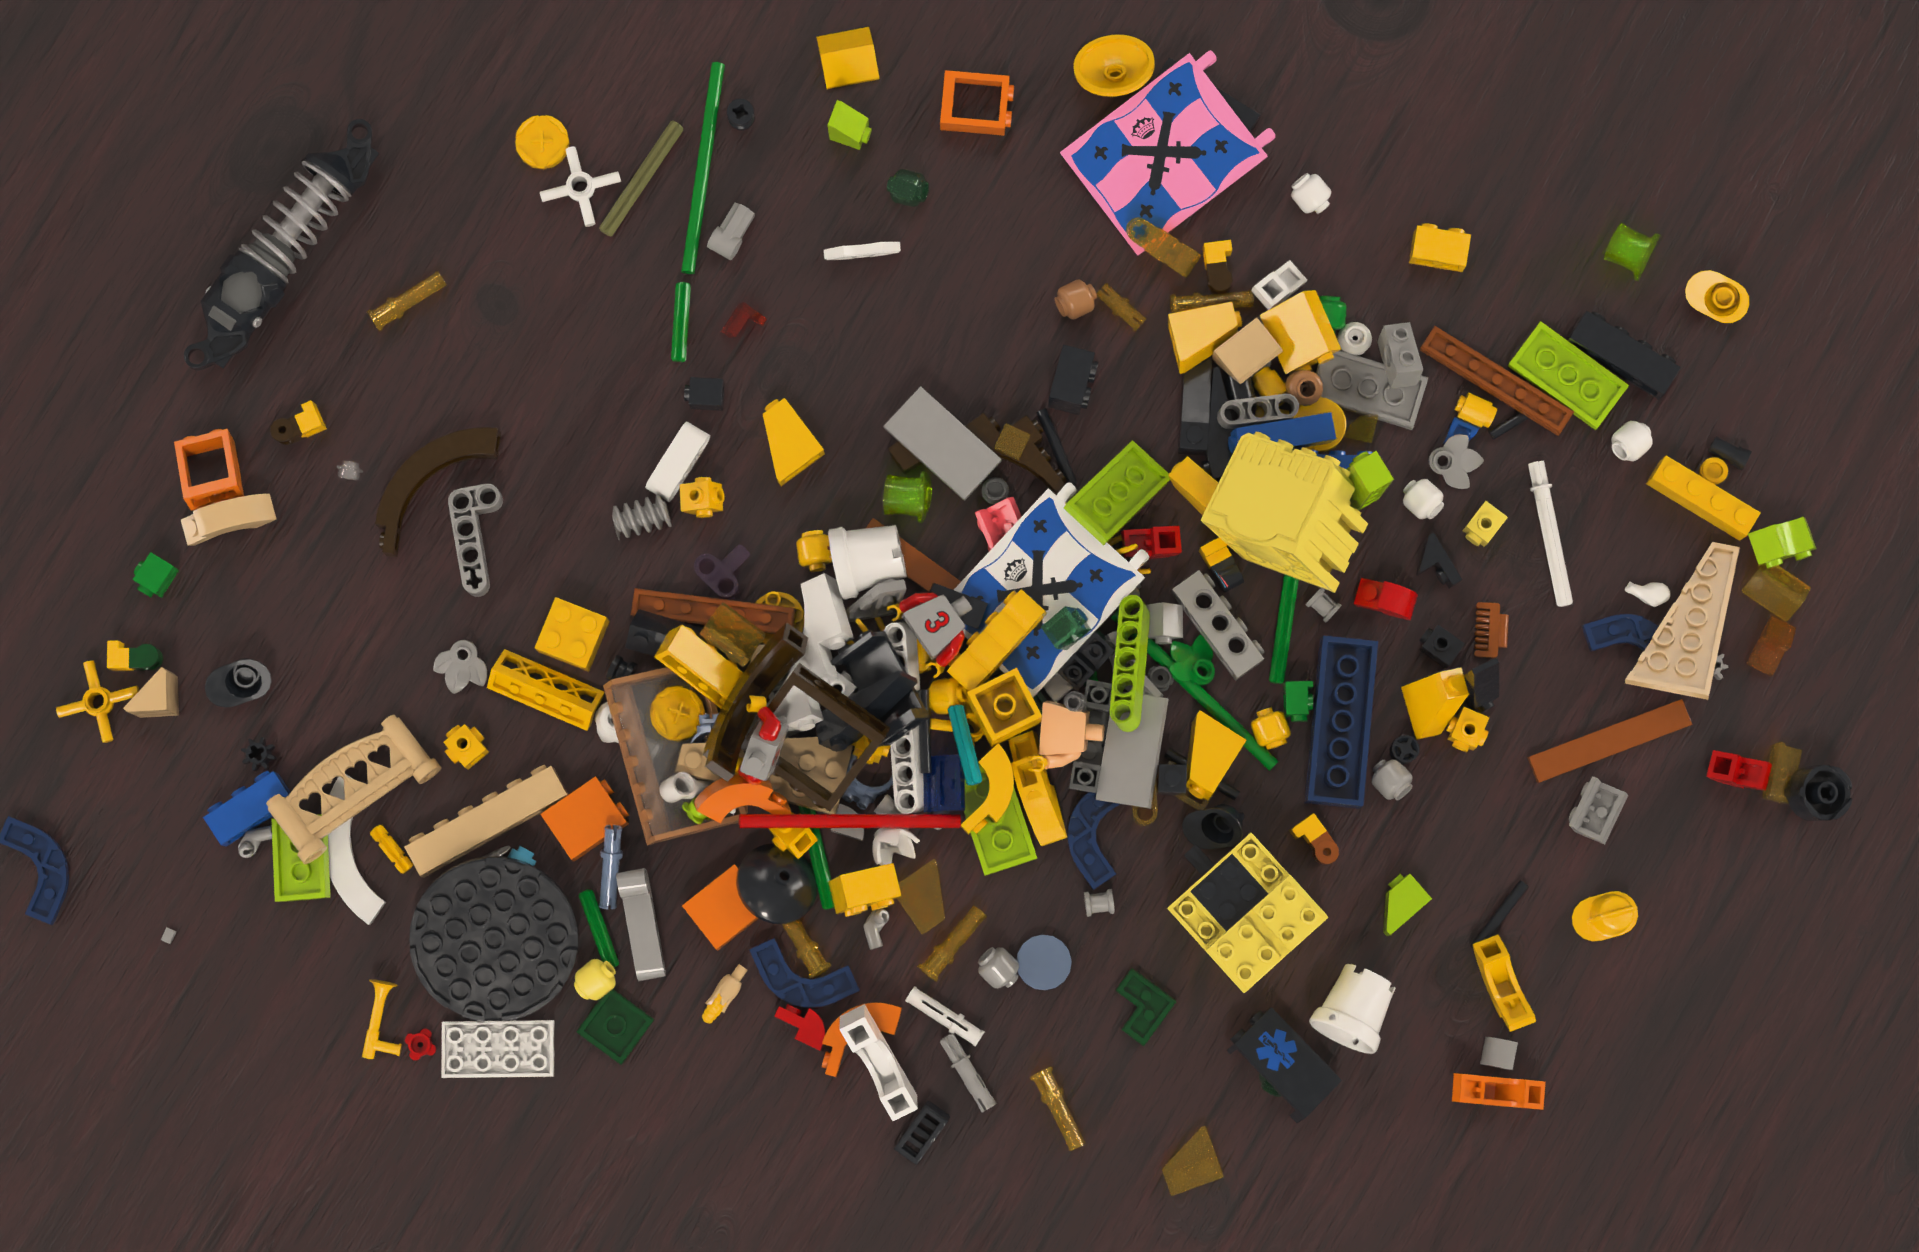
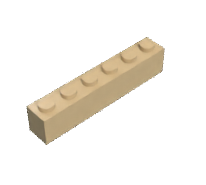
[404,765,569,877]

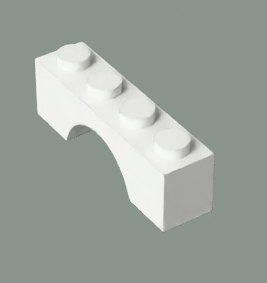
[839,1004,918,1121]

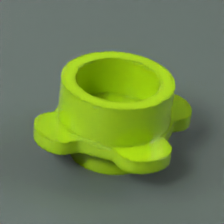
[682,797,711,824]

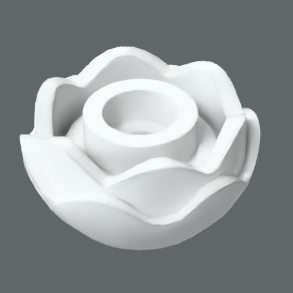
[1338,322,1372,356]

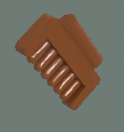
[1473,602,1509,658]

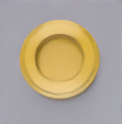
[1699,457,1728,485]

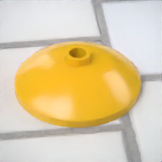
[1074,35,1155,97]

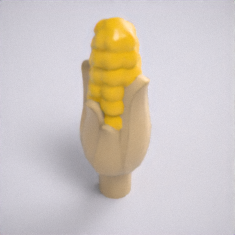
[702,964,747,1024]

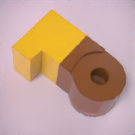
[1289,813,1339,865]

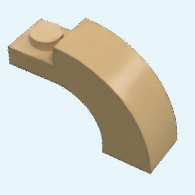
[181,494,277,546]

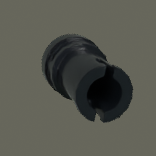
[1708,436,1752,471]

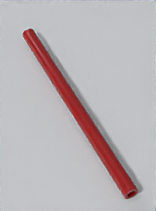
[738,814,961,828]

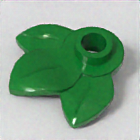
[1168,635,1215,685]

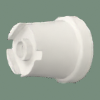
[828,525,907,600]
[1309,964,1396,1054]

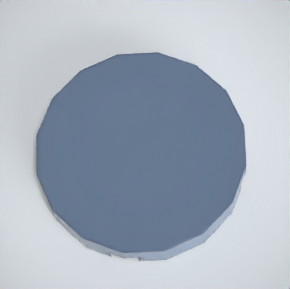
[1017,935,1072,990]

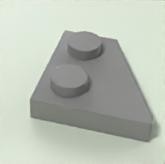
[846,579,907,622]

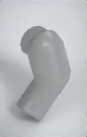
[863,909,889,950]

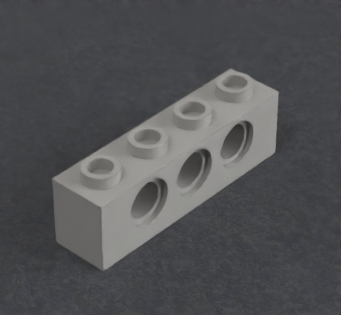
[1171,570,1264,681]

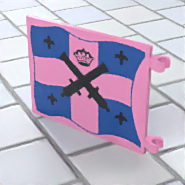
[1060,50,1275,256]

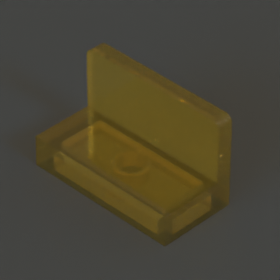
[1742,564,1811,622]
[1762,742,1802,804]

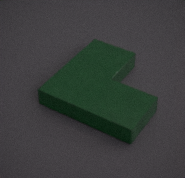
[1115,968,1177,1046]

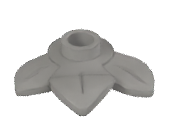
[1429,434,1484,489]
[433,640,487,694]

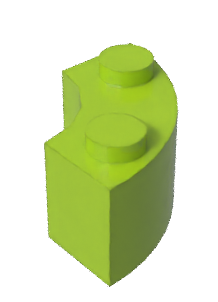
[1748,517,1816,569]

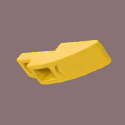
[1008,730,1067,846]

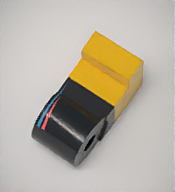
[1199,538,1244,593]

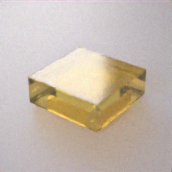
[994,423,1031,461]

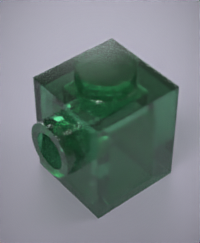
[1041,606,1091,650]

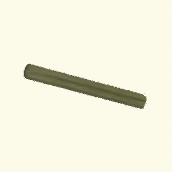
[599,120,683,237]

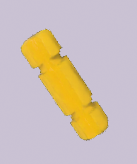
[370,825,413,873]

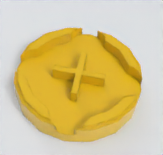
[515,115,570,169]
[650,685,705,741]

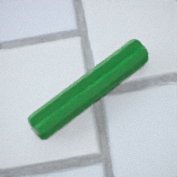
[671,282,691,362]
[579,889,619,967]

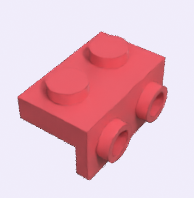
[975,497,1022,551]

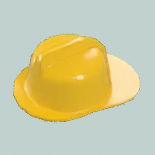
[1685,270,1749,323]
[1572,891,1638,941]

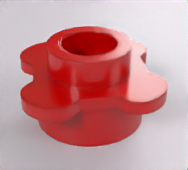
[405,1029,436,1060]

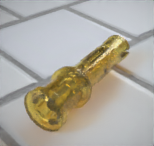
[366,271,447,332]
[1170,290,1254,313]
[917,905,987,982]
[782,920,832,979]
[1029,1066,1086,1151]

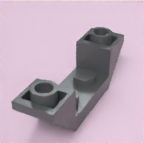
[1069,679,1112,793]

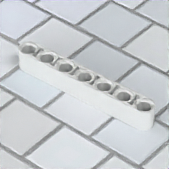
[884,622,928,814]

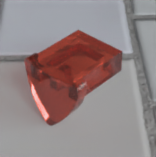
[721,302,767,338]

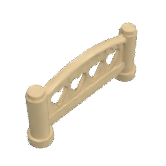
[266,715,442,864]

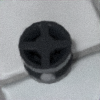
[727,99,755,131]
[606,655,638,681]
[1389,735,1420,764]

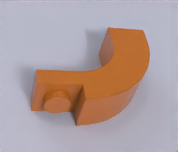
[822,1003,902,1077]

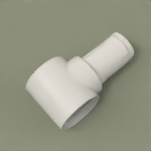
[659,772,712,803]

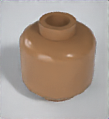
[1055,279,1097,319]
[1285,370,1323,406]

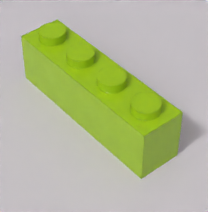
[1347,451,1394,510]

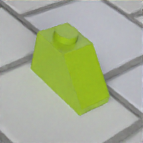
[828,100,872,150]
[1383,874,1432,936]

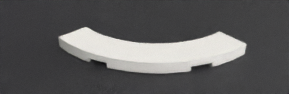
[328,773,386,925]

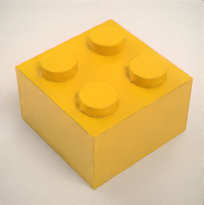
[535,597,610,672]
[966,668,1042,747]
[829,863,901,917]

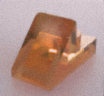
[1746,615,1796,676]

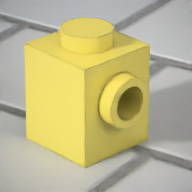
[1462,501,1508,547]

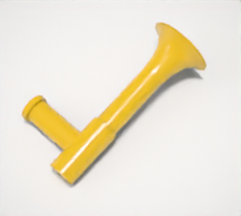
[362,979,402,1059]

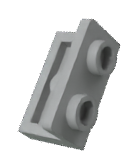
[1569,776,1628,845]

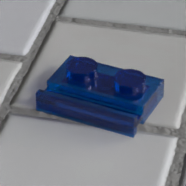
[923,754,965,813]

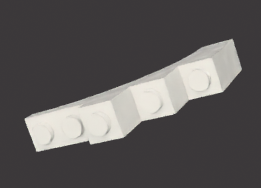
[746,573,854,736]

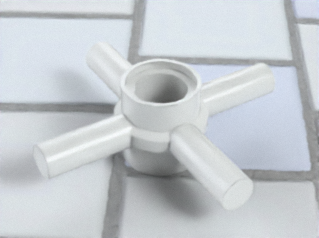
[540,147,621,227]

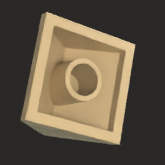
[1212,318,1283,384]
[123,667,179,718]

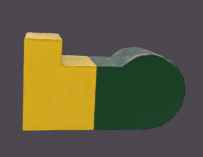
[107,641,163,671]

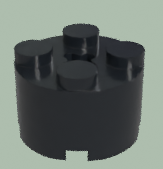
[1784,765,1852,821]

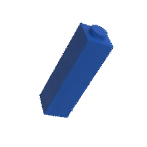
[1228,412,1337,453]

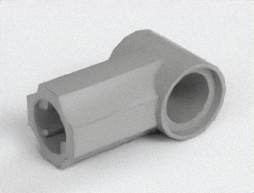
[707,203,755,260]

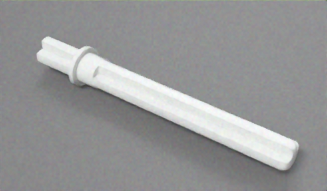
[1528,461,1573,607]

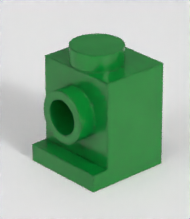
[1283,681,1313,722]

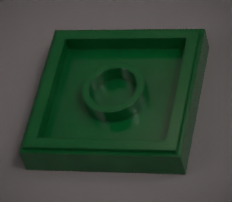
[577,989,655,1065]

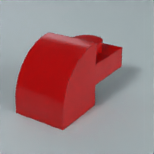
[1121,526,1182,559]
[1354,578,1418,621]
[1706,750,1772,791]
[774,1004,826,1051]

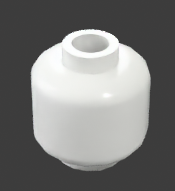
[1291,173,1331,214]
[1611,421,1653,461]
[1403,479,1444,519]

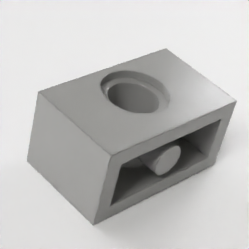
[1377,322,1423,389]

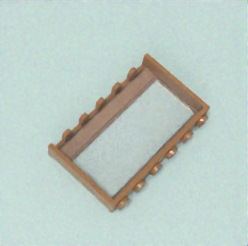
[603,667,748,845]

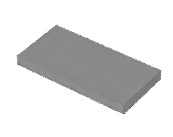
[1316,351,1429,430]
[883,386,1002,501]
[1096,692,1169,809]

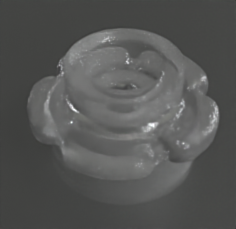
[336,460,363,480]

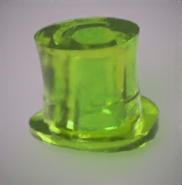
[1603,223,1661,281]
[883,471,932,523]

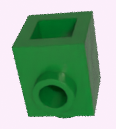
[132,552,179,598]

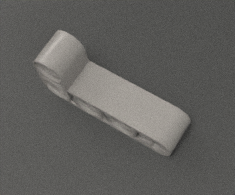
[448,484,503,597]
[616,868,666,982]

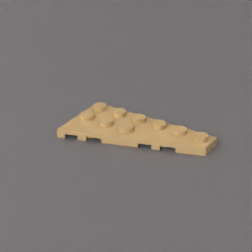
[1625,542,1740,700]
[675,737,853,814]

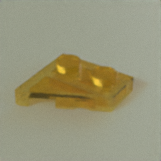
[897,859,945,935]
[1161,1126,1224,1196]

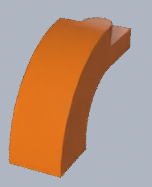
[694,774,791,824]
[1452,1073,1545,1110]

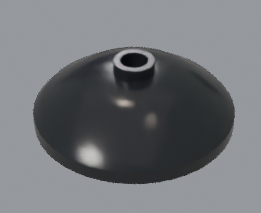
[736,844,817,924]

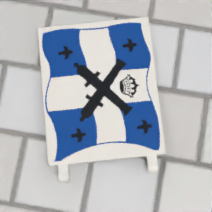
[954,482,1149,698]

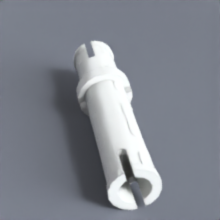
[905,986,985,1047]

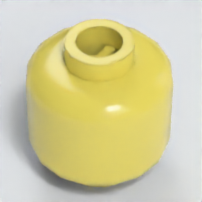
[574,959,616,1000]

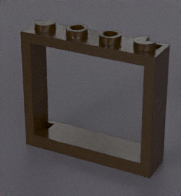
[741,663,890,812]

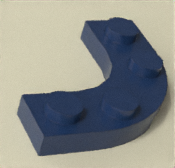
[1582,614,1659,652]
[1067,787,1120,890]
[0,816,69,925]
[749,938,860,1008]

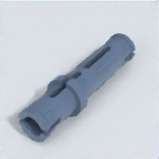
[599,825,623,909]

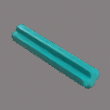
[948,704,982,785]

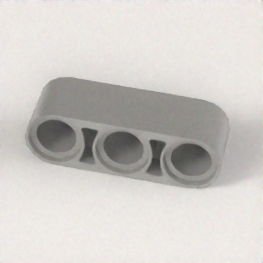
[1217,394,1299,429]

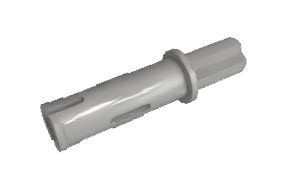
[940,1034,997,1112]

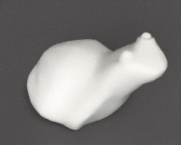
[1625,581,1670,607]

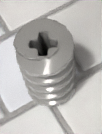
[612,494,672,540]

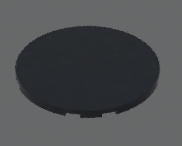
[409,856,578,1022]

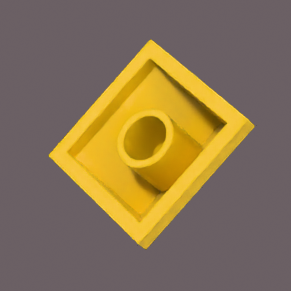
[816,27,879,89]

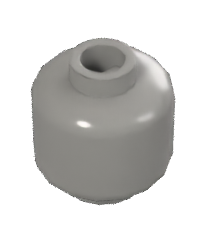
[1371,759,1413,800]
[978,947,1019,989]

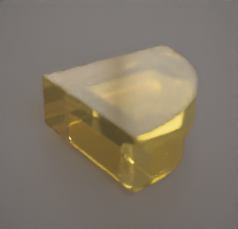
[1345,414,1378,443]

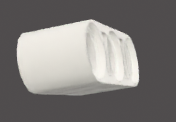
[645,421,711,502]

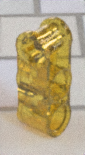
[1126,217,1202,278]

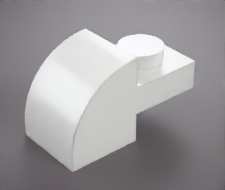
[1251,260,1307,310]

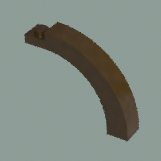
[375,427,501,557]
[703,622,808,782]

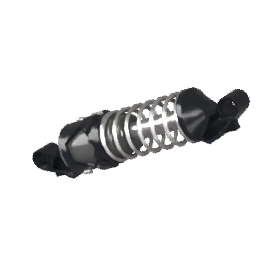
[184,119,379,371]

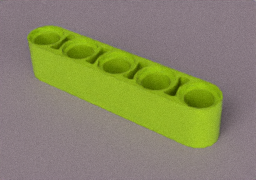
[1110,595,1150,732]

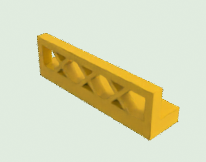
[487,649,605,731]

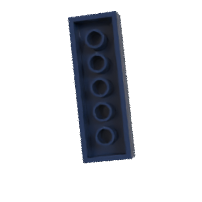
[1305,635,1378,809]

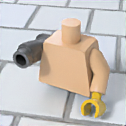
[1027,691,1105,772]

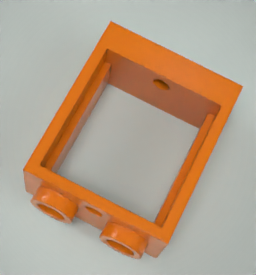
[940,70,1014,136]
[174,429,244,511]

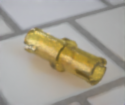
[1096,282,1147,332]

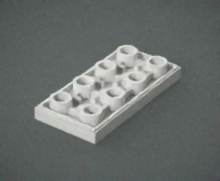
[441,1020,554,1078]

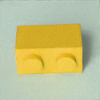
[1409,223,1471,272]

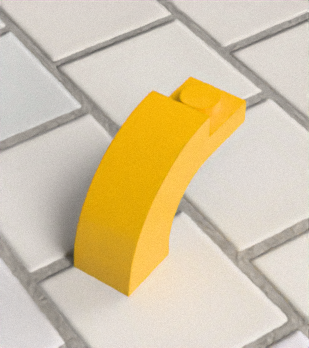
[961,743,1014,835]
[1473,935,1536,1032]

